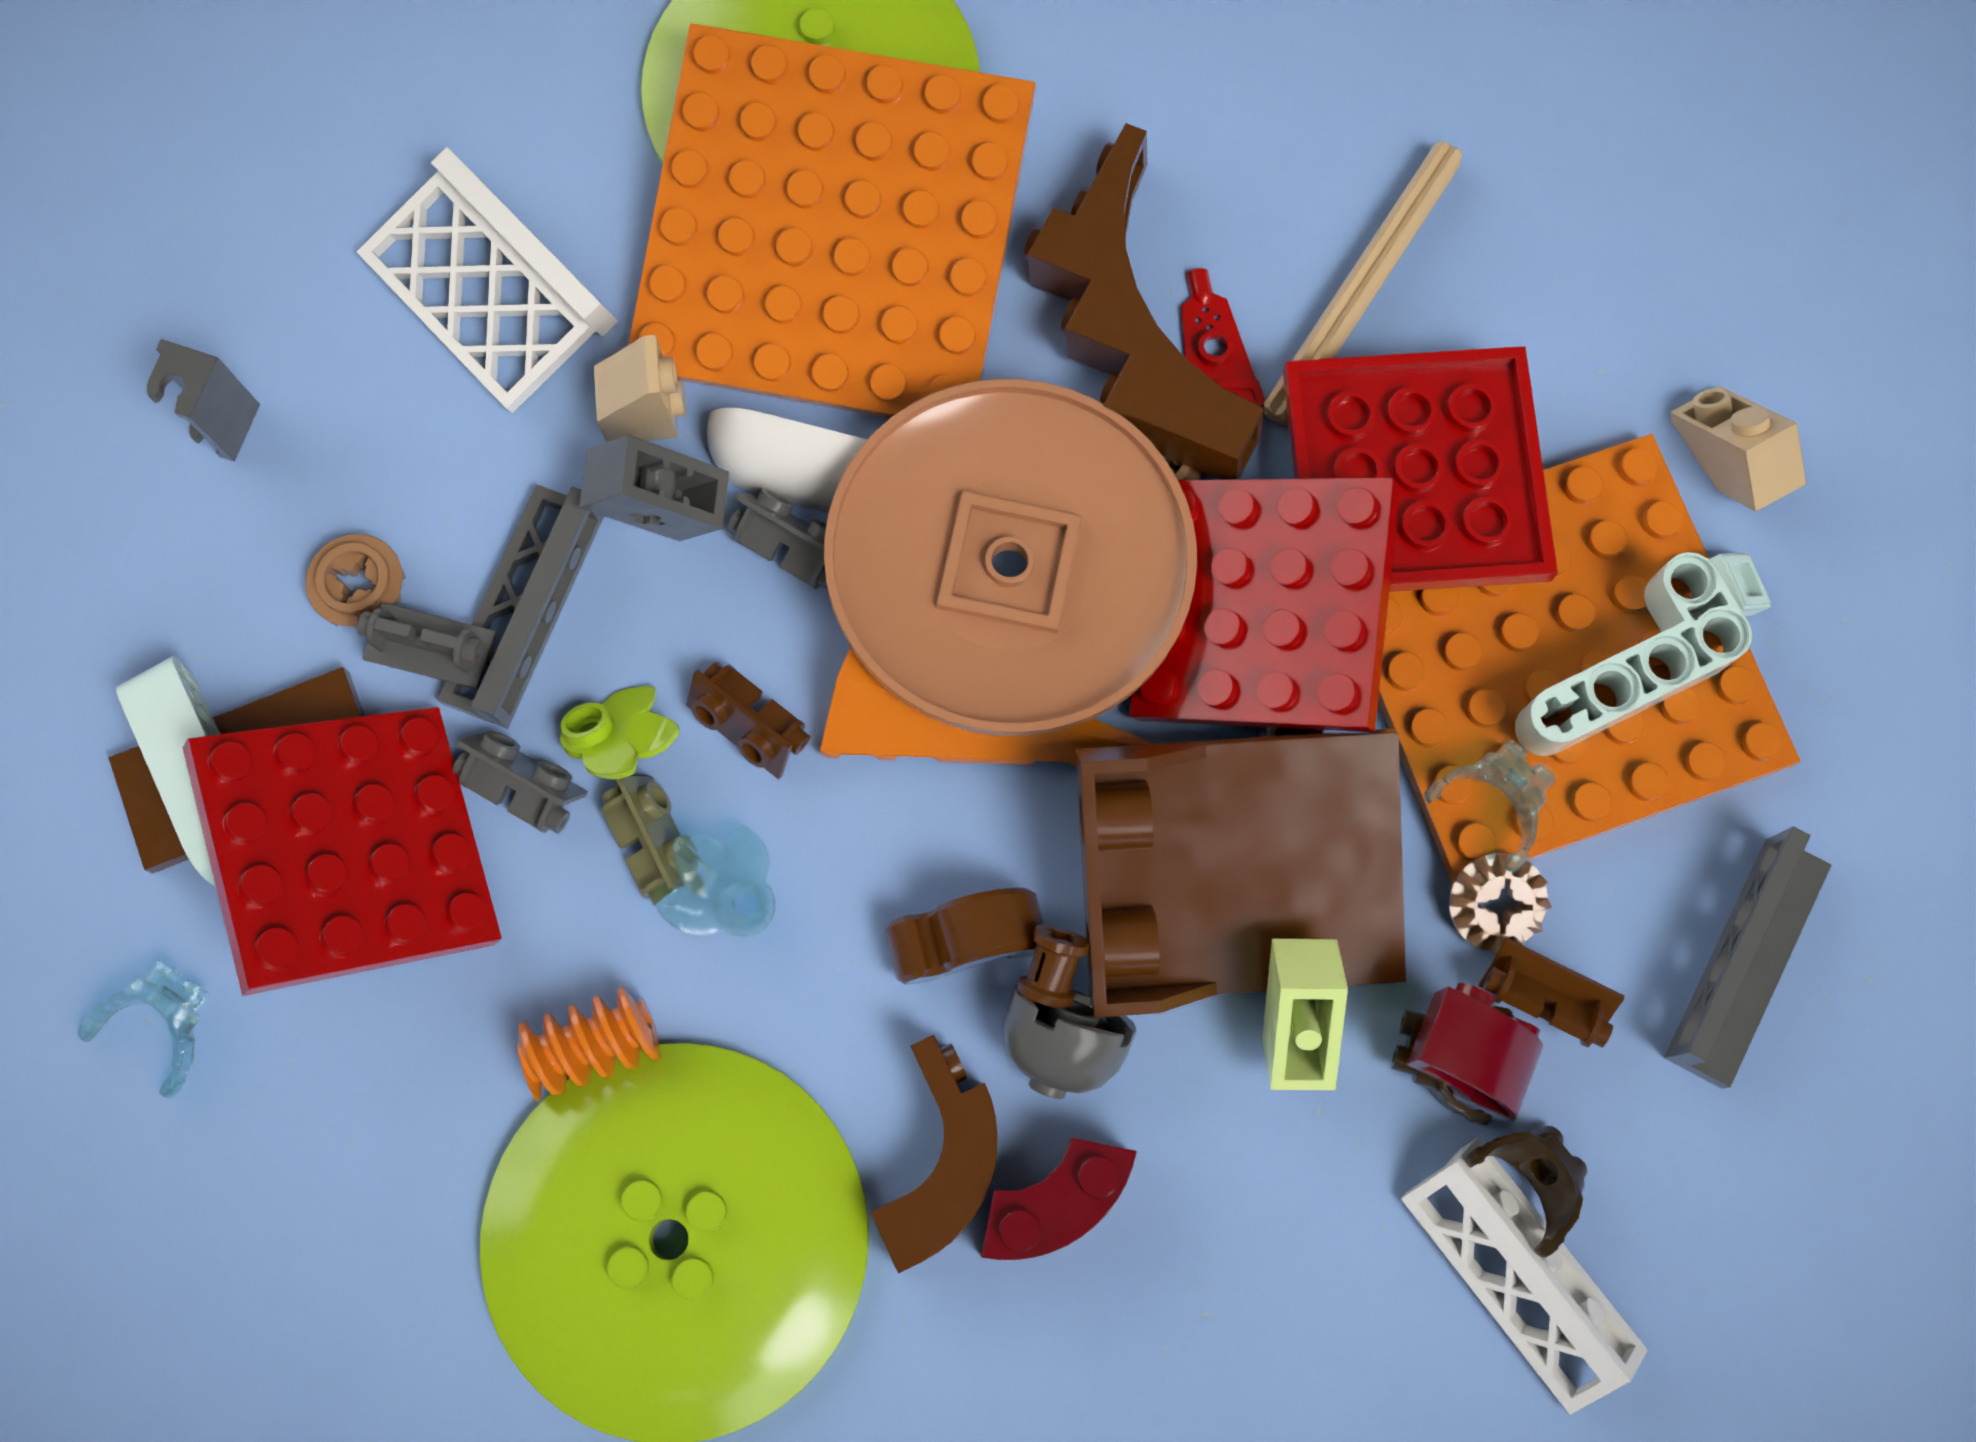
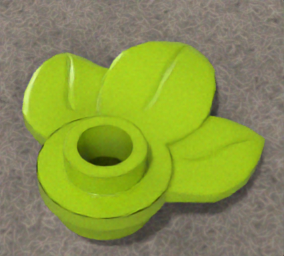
[560,686,680,779]

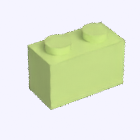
[1262,939,1348,1090]

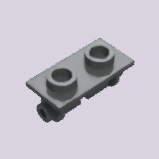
[727,489,828,590]
[358,603,497,689]
[452,731,588,834]

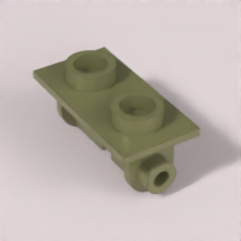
[601,776,704,906]

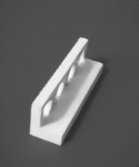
[1401,1137,1648,1415]

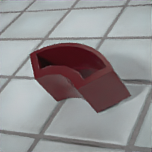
[1406,983,1543,1121]
[981,1138,1137,1260]

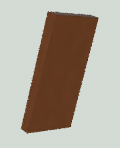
[108,667,365,874]

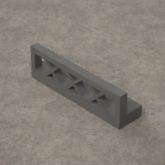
[437,484,604,729]
[1664,826,1832,1089]

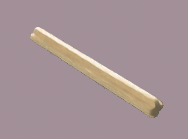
[1264,141,1462,426]

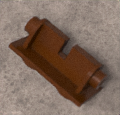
[686,662,811,780]
[1478,938,1625,1048]

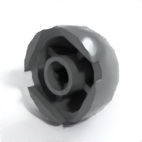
[1003,984,1137,1099]

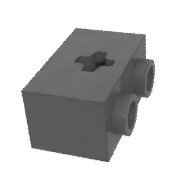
[579,435,729,541]

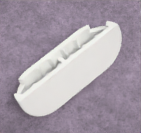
[707,408,867,512]

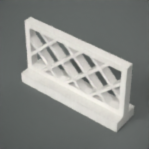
[356,147,618,414]

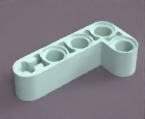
[1515,552,1752,756]
[116,656,220,887]

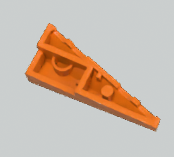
[820,647,1151,767]

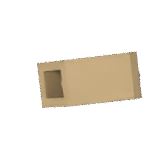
[594,335,687,442]
[1670,386,1806,512]

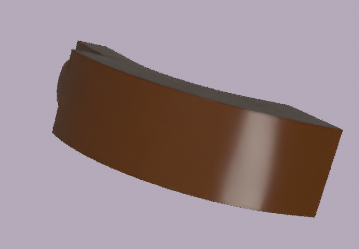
[870,1034,998,1274]

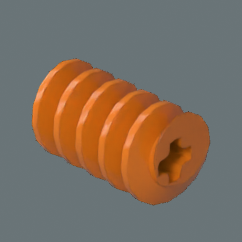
[517,986,662,1102]

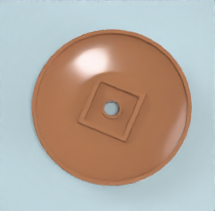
[824,379,1197,736]

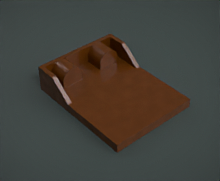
[1075,729,1406,1018]

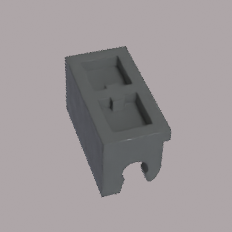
[147,339,260,462]

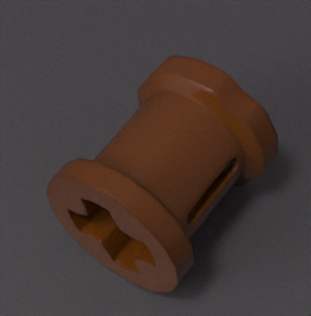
[1016,925,1090,1008]

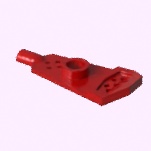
[1181,268,1265,407]

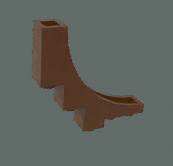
[1024,123,1264,480]

